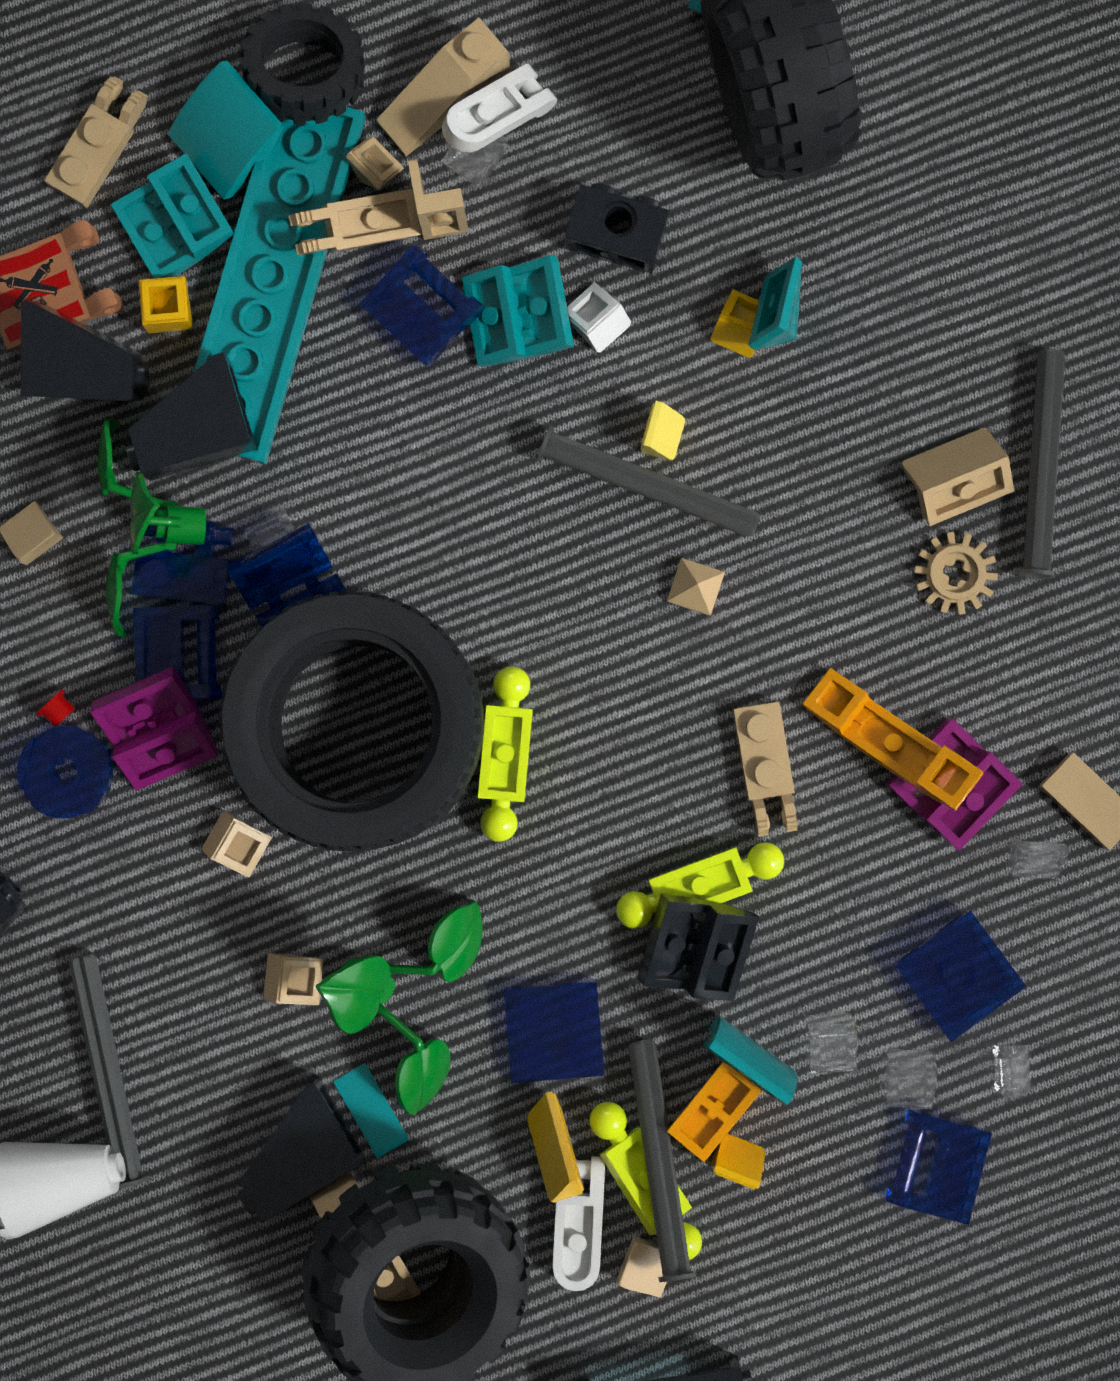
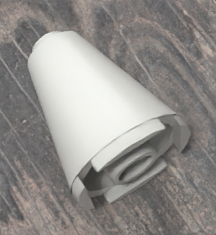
[0,1142,126,1239]

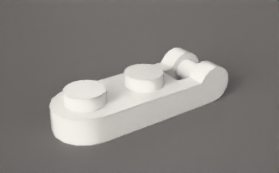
[442,64,557,152]
[553,1156,605,1291]

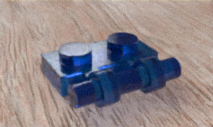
[131,520,234,606]
[227,523,346,627]

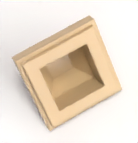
[346,135,404,190]
[667,558,725,616]

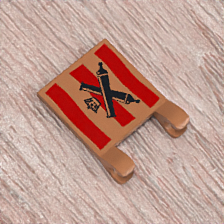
[0,220,123,351]

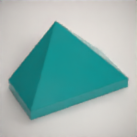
[748,256,802,350]

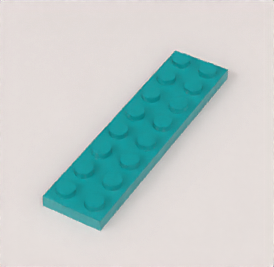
[194,107,366,465]

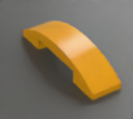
[803,668,984,811]

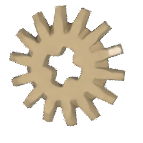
[914,532,998,615]

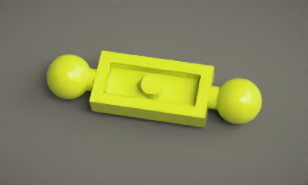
[478,666,533,842]
[616,842,784,929]
[589,1102,702,1260]

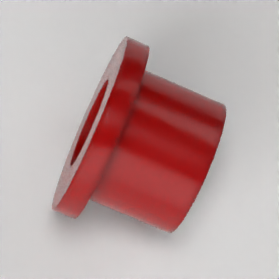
[35,689,75,727]

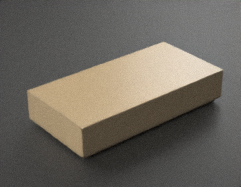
[1039,752,1120,850]

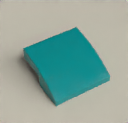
[168,60,284,199]
[111,153,234,279]
[462,255,574,367]
[703,1015,798,1105]

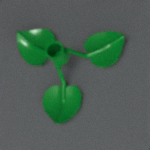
[97,418,206,637]
[316,899,483,1116]

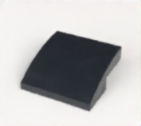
[637,893,759,1001]

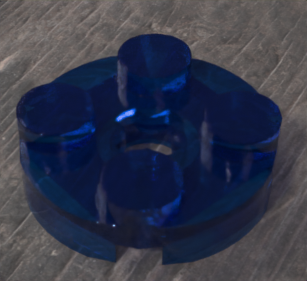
[17,725,114,819]

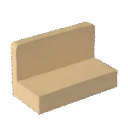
[408,159,469,240]
[902,428,1014,526]

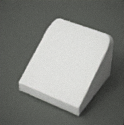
[567,282,631,353]

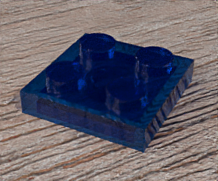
[893,909,1027,1042]
[504,980,604,1083]

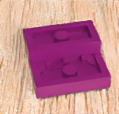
[90,666,218,791]
[885,717,1023,851]

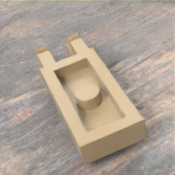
[44,76,147,209]
[288,189,422,256]
[732,702,798,837]

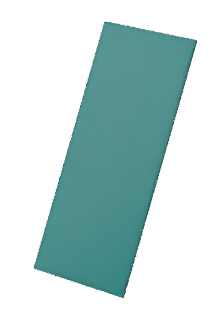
[333,1063,409,1158]

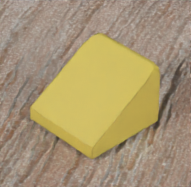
[640,401,685,461]

